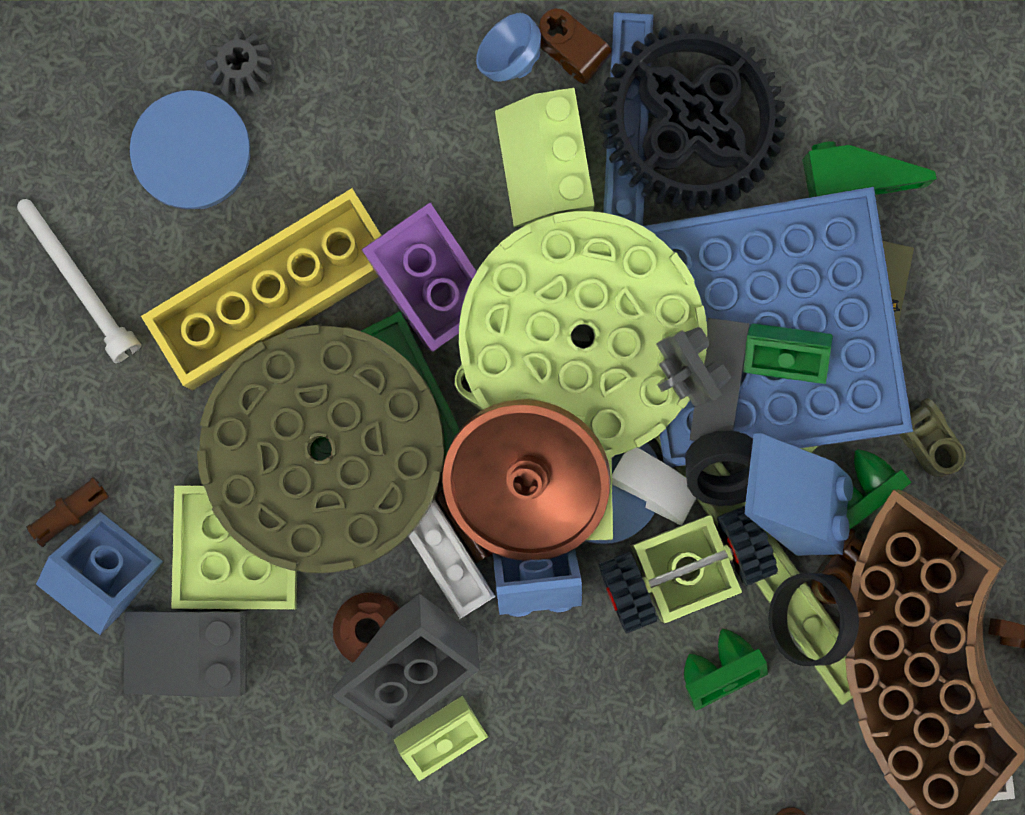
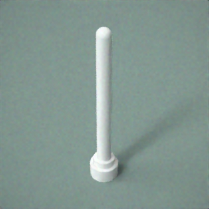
[17,199,142,363]

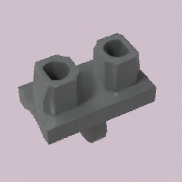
[656,327,731,407]

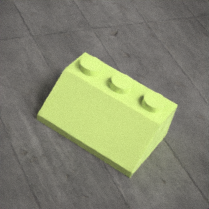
[495,88,595,227]

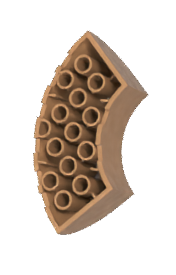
[845,489,1025,815]

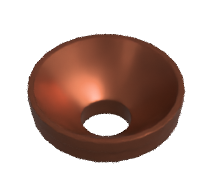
[333,592,400,663]

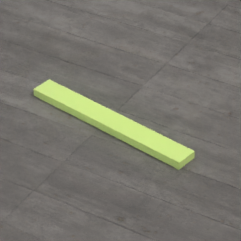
[654,434,853,705]

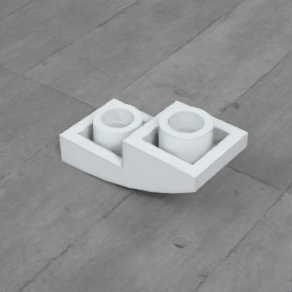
[612,447,697,526]

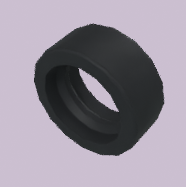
[685,430,753,506]

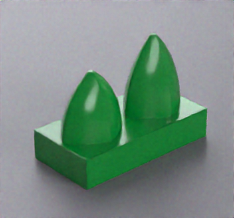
[846,449,912,530]
[684,628,768,711]

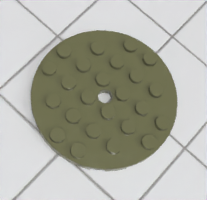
[197,325,445,573]

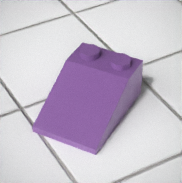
[361,202,477,352]

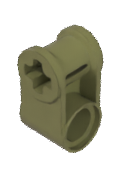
[899,398,966,477]

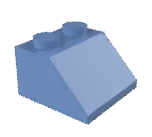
[36,512,163,635]
[493,548,582,617]

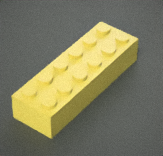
[141,188,381,391]

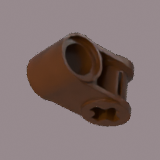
[539,8,612,84]
[810,528,864,604]

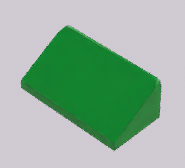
[743,323,833,384]

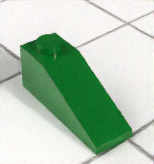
[802,141,937,198]

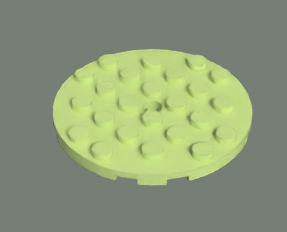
[459,211,707,458]

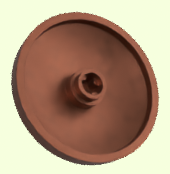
[443,399,611,561]

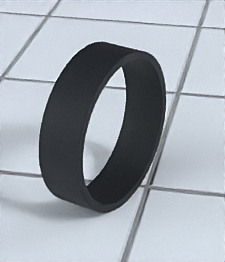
[768,573,859,666]

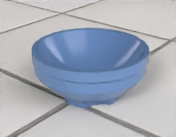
[476,13,541,82]

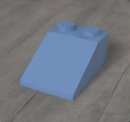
[744,433,853,556]

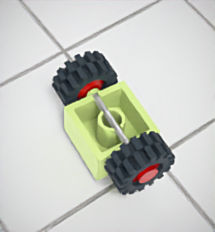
[598,506,778,634]

